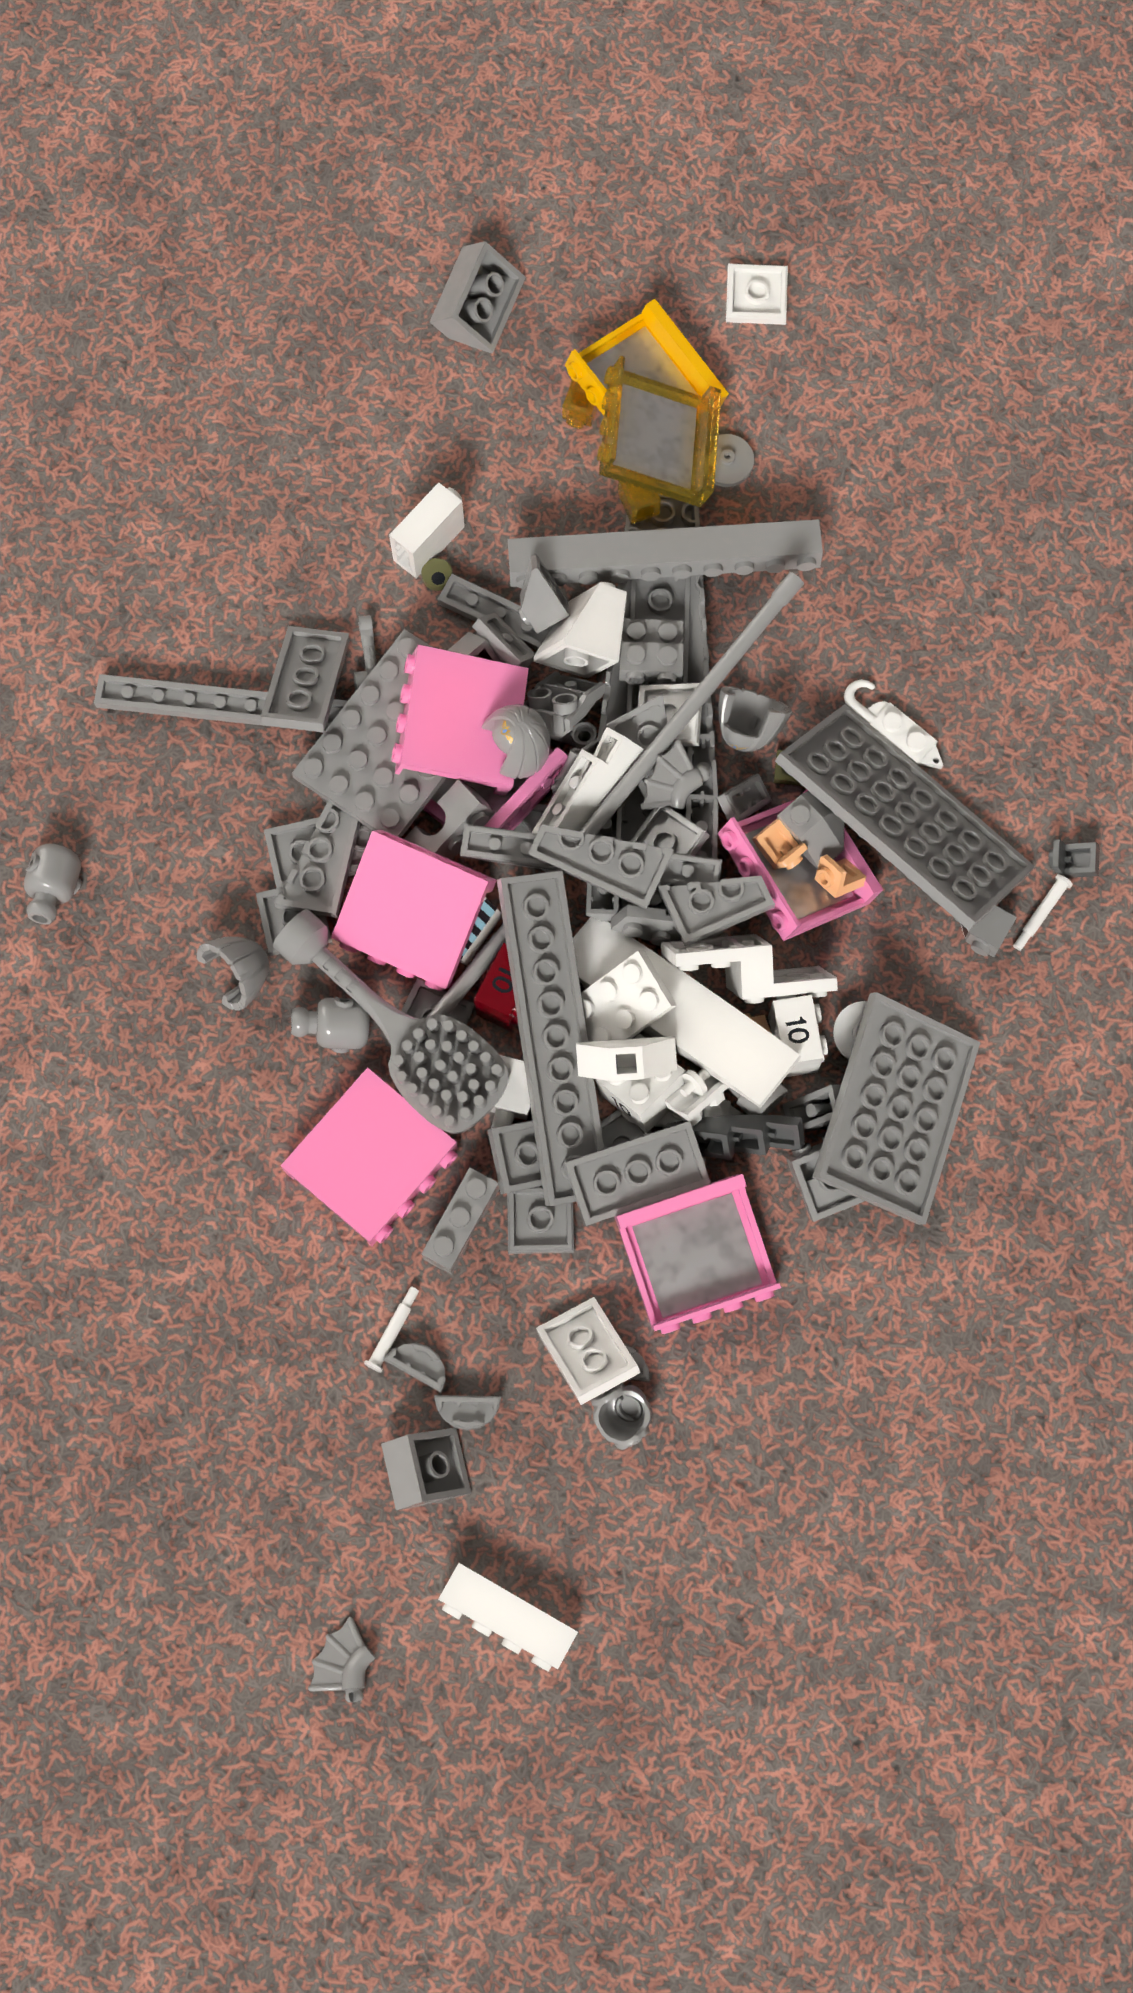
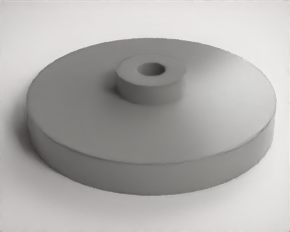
[699,434,754,487]

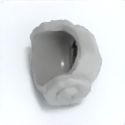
[590,1383,653,1450]

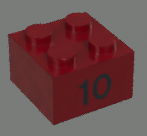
[474,943,518,1032]

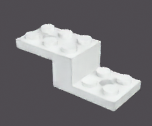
[661,934,838,1004]

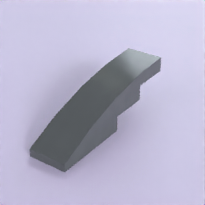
[665,1115,805,1160]

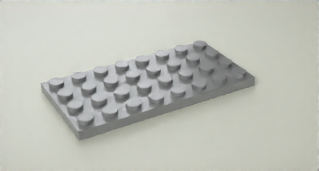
[775,703,1035,931]

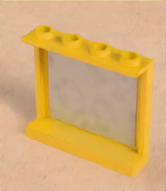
[565,299,729,429]

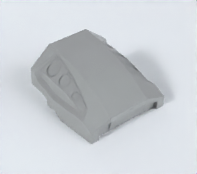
[524,672,606,739]

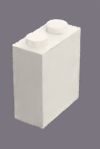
[389,482,465,579]

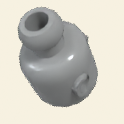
[24,843,81,925]
[291,996,370,1053]

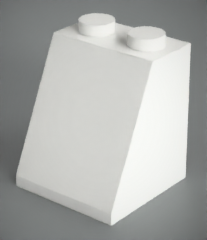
[533,582,627,678]

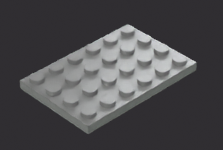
[292,629,447,838]
[812,992,980,1225]

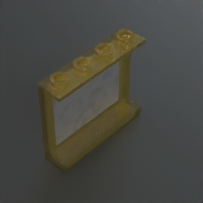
[597,356,721,507]

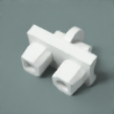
[665,1069,729,1126]

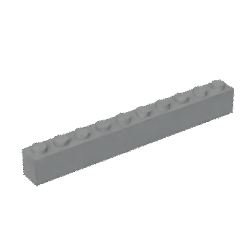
[508,519,823,589]

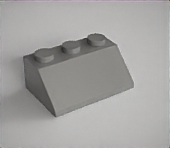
[430,241,526,353]

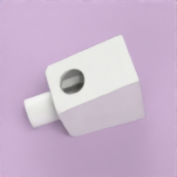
[490,1055,531,1129]

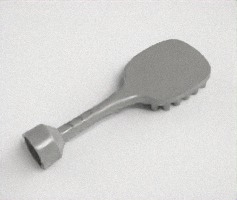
[273,909,509,1134]

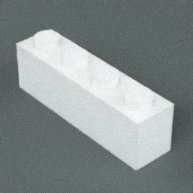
[438,1563,578,1672]

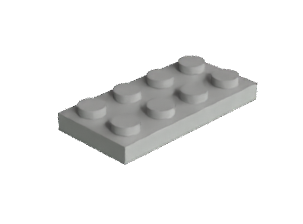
[261,626,350,733]
[264,817,372,888]
[564,1121,711,1226]

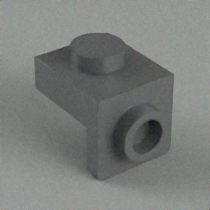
[1048,839,1100,878]

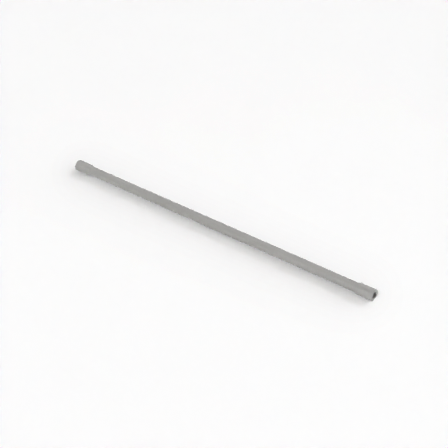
[427,572,804,1017]

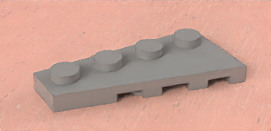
[528,824,674,910]

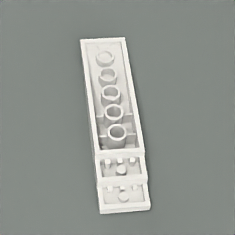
[573,917,801,1108]

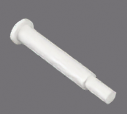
[1013,874,1073,951]
[364,1286,419,1373]

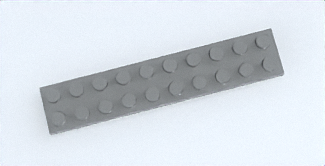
[497,871,604,1206]

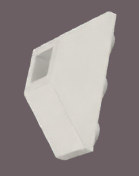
[576,1036,677,1081]

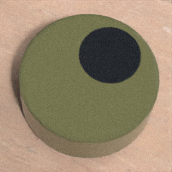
[421,558,452,591]

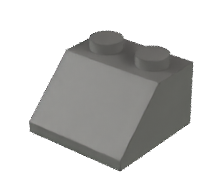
[381,1428,471,1511]

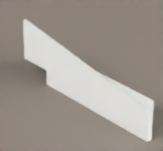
[532,727,645,872]

